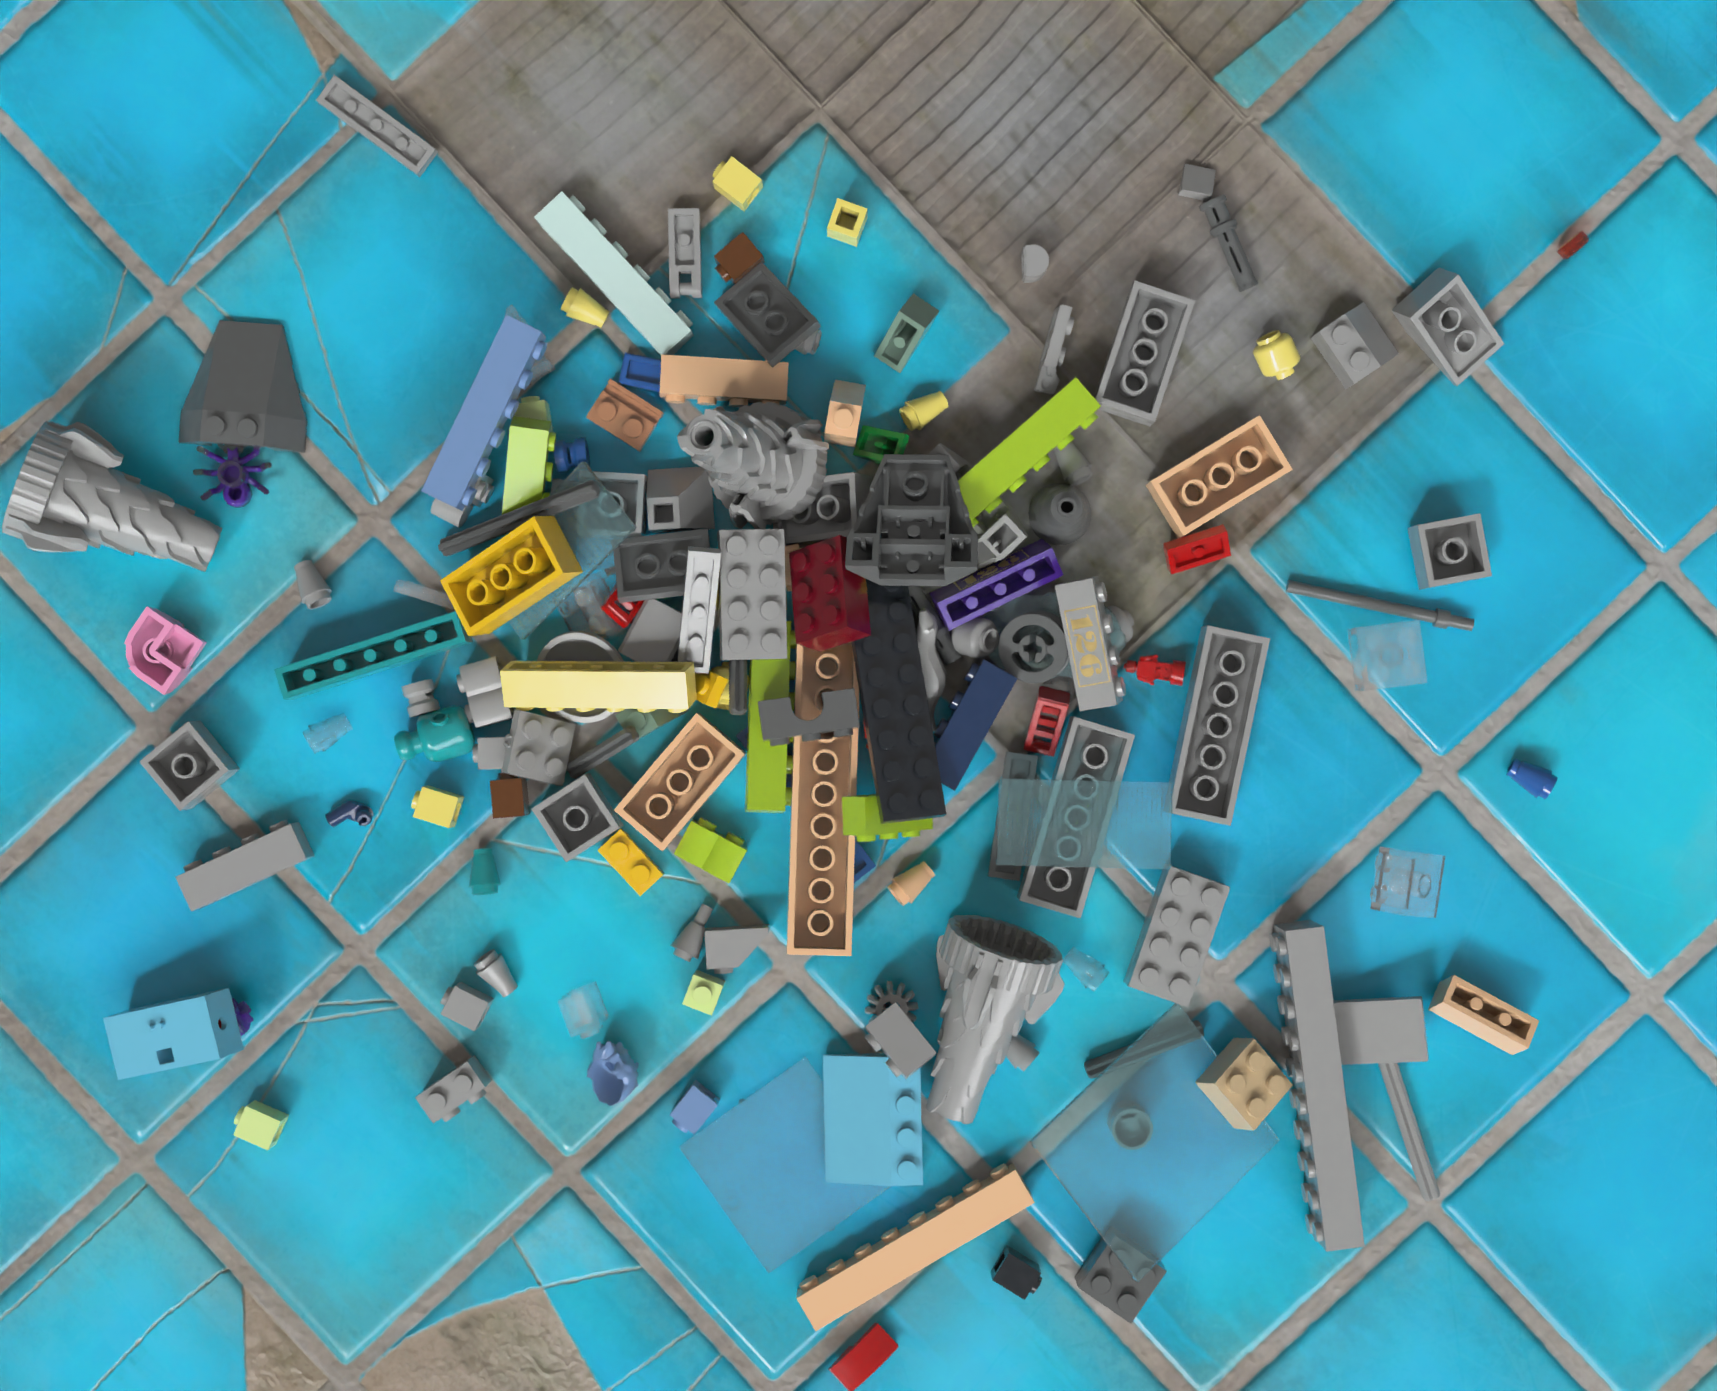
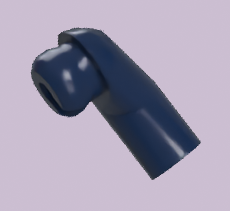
[325,800,373,827]

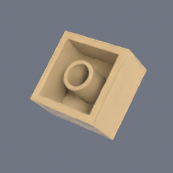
[1195,1038,1293,1131]

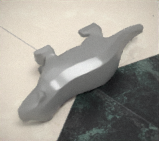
[916,608,947,731]

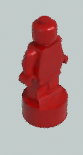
[1124,654,1186,686]

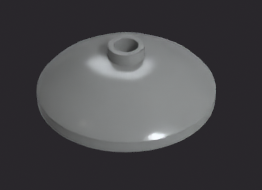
[537,631,624,723]

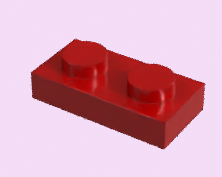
[1163,524,1231,575]

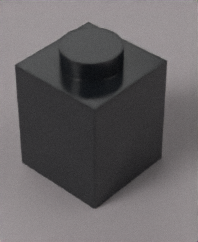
[990,1245,1042,1300]

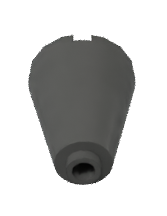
[1028,483,1091,546]

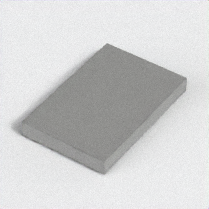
[1333,996,1429,1065]

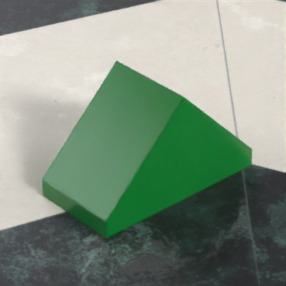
[852,425,910,464]

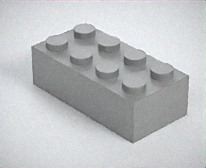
[1094,281,1195,427]
[717,529,787,660]
[1124,863,1230,1007]

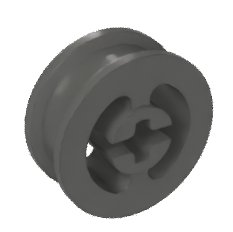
[999,610,1070,683]

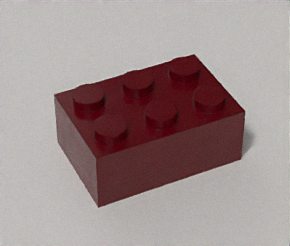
[789,535,871,652]

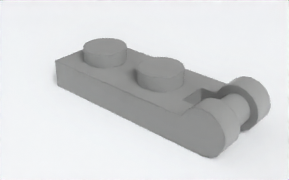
[668,208,702,299]

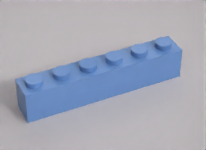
[421,315,547,511]

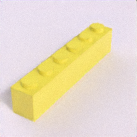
[500,661,697,713]

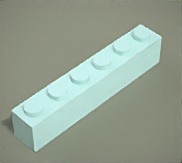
[534,191,694,355]

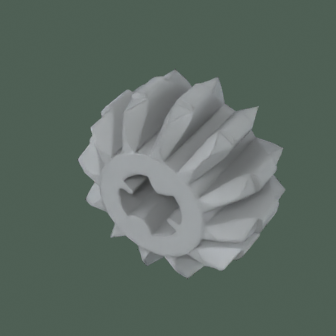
[865,981,919,1023]

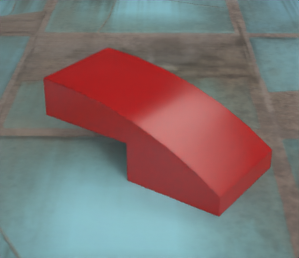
[828,1323,899,1391]

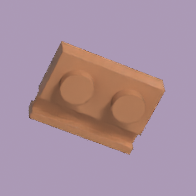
[586,379,664,452]

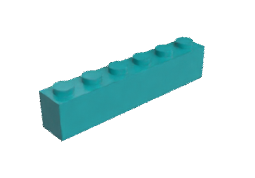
[274,611,473,700]

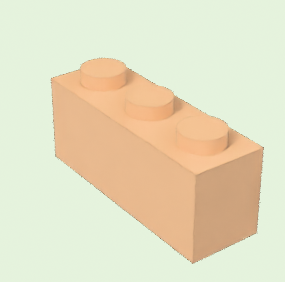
[1428,975,1539,1055]

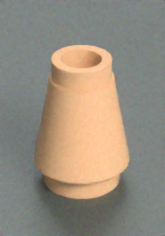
[888,861,935,906]

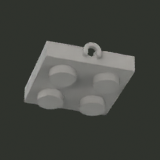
[501,710,576,786]

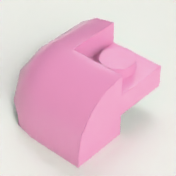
[124,606,207,695]

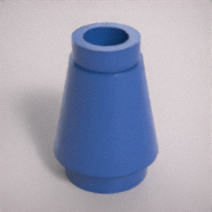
[1506,758,1558,799]

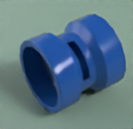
[554,437,590,472]

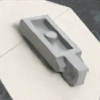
[1034,304,1074,395]

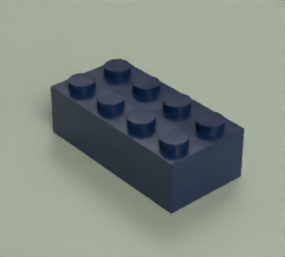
[933,660,1018,791]

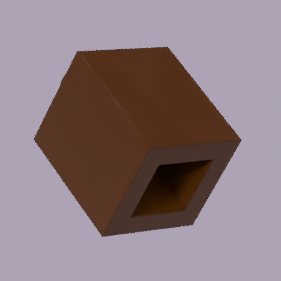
[714,232,765,285]
[490,773,530,819]

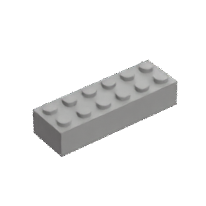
[1163,625,1270,826]
[1017,716,1135,919]

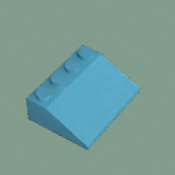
[823,1053,923,1186]

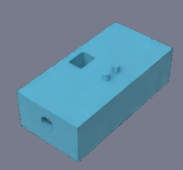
[103,988,244,1080]

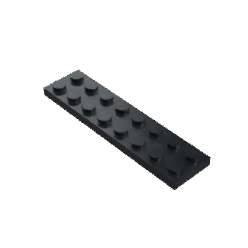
[851,579,947,824]

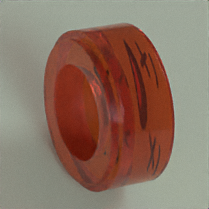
[1556,230,1589,260]

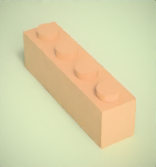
[660,354,789,407]

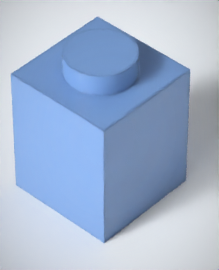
[670,1080,720,1135]

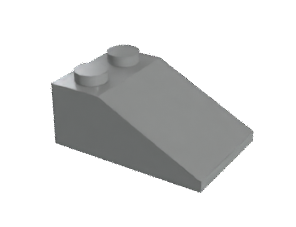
[1391,268,1504,386]
[773,472,872,545]

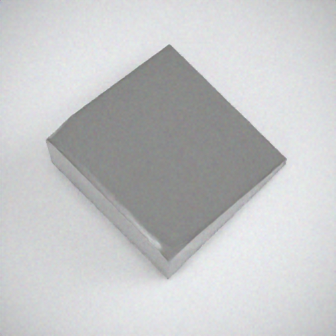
[1178,164,1216,201]

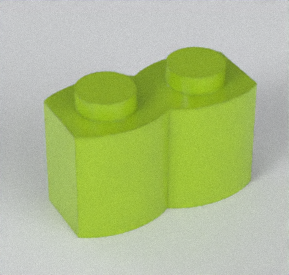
[674,817,748,883]

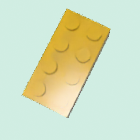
[440,516,583,636]

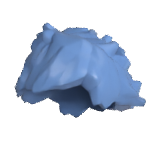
[587,1041,639,1106]

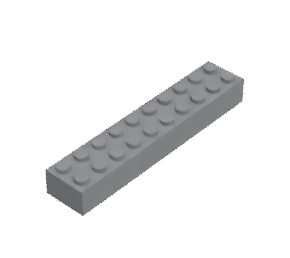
[1269,920,1365,1252]

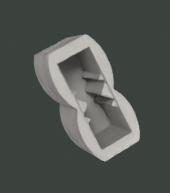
[456,656,515,728]

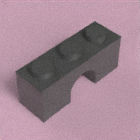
[758,688,860,746]

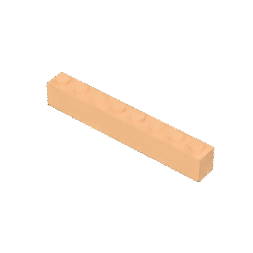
[796,1163,1035,1331]

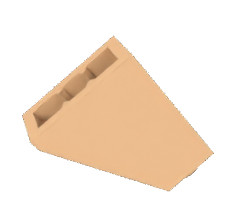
[824,380,866,447]

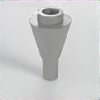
[670,904,713,962]

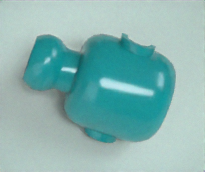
[394,706,475,762]

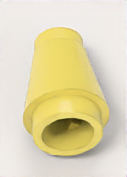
[560,287,610,328]
[899,391,948,431]

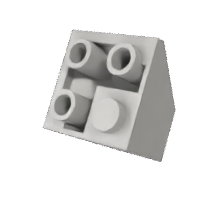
[647,467,715,533]

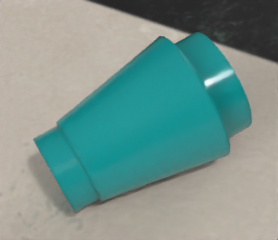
[469,848,501,895]

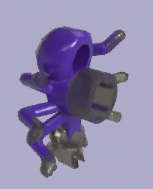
[193,444,272,508]

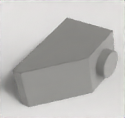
[705,924,770,974]

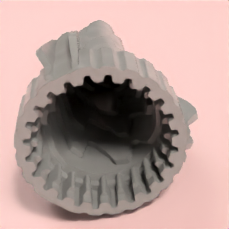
[677,402,829,529]
[2,421,222,572]
[926,915,1065,1124]

